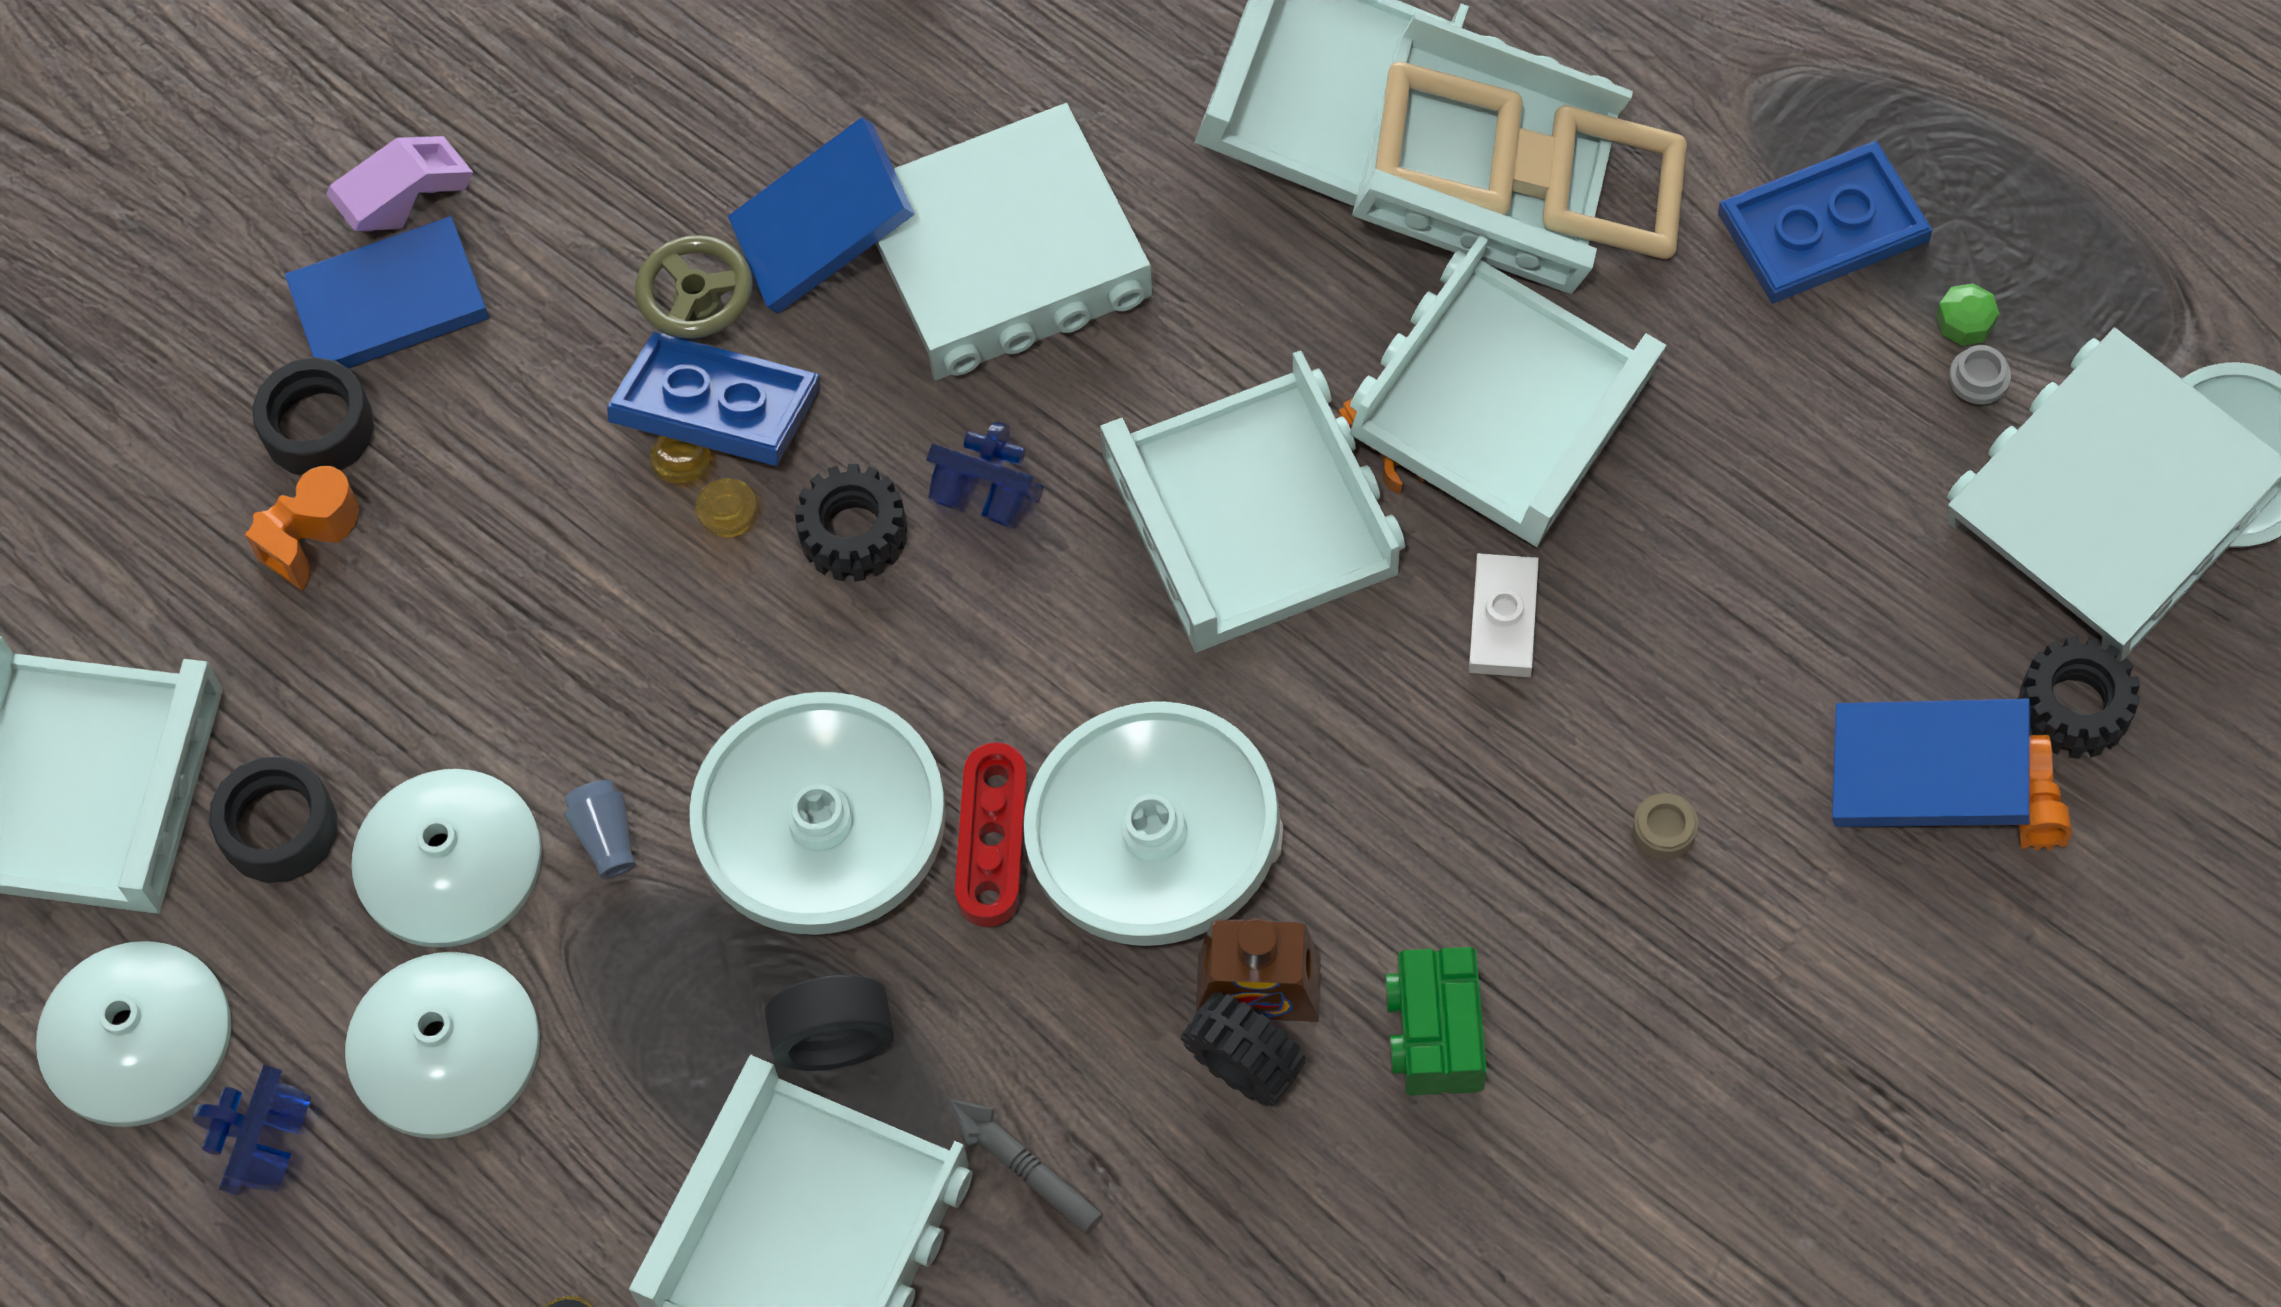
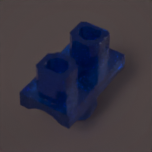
[926,421,1045,529]
[192,1065,312,1195]

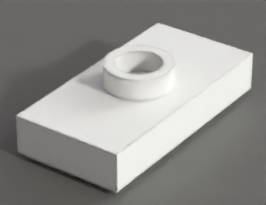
[1469,553,1539,678]

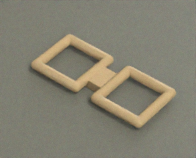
[1375,62,1687,259]

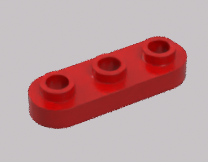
[955,742,1028,927]

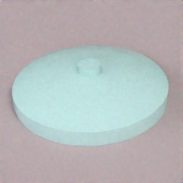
[690,692,946,935]
[1024,702,1280,946]

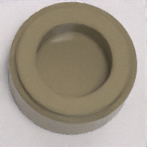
[1632,793,1698,860]

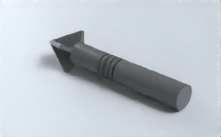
[948,1099,1103,1235]

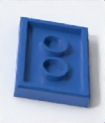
[728,117,915,313]
[1718,140,1933,304]
[285,216,489,368]
[607,331,820,466]
[1832,699,2031,827]

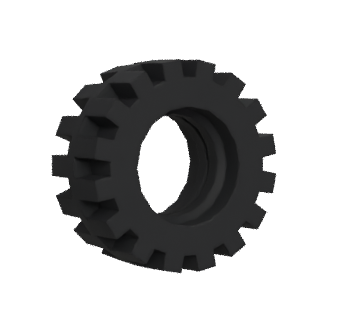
[795,464,907,582]
[2018,636,2140,759]
[1181,992,1306,1107]

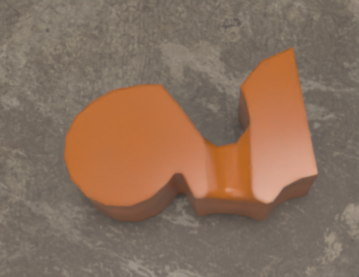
[244,466,359,591]

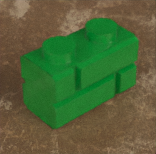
[1385,947,1486,1096]

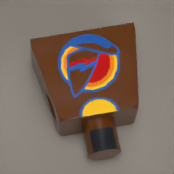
[1196,918,1321,1022]

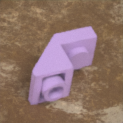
[326,136,473,232]

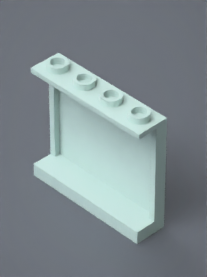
[1194,0,1469,206]
[1352,12,1633,294]
[875,103,1152,381]
[1349,235,1666,547]
[1947,327,2281,662]
[1100,350,1405,653]
[0,636,223,914]
[629,1055,973,1307]

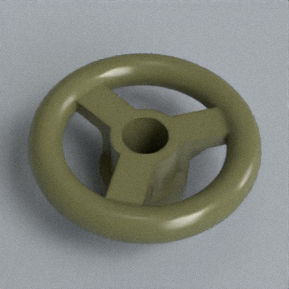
[635,235,753,339]

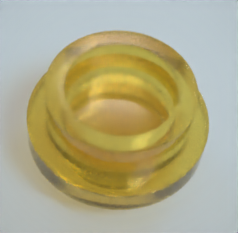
[650,436,711,483]
[695,478,757,537]

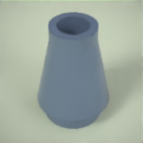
[564,780,636,879]

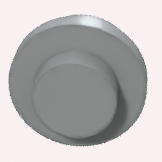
[1949,345,2011,404]

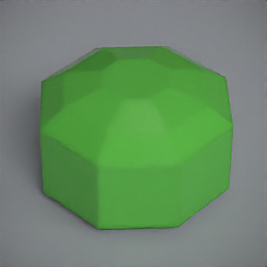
[1936,283,1999,346]

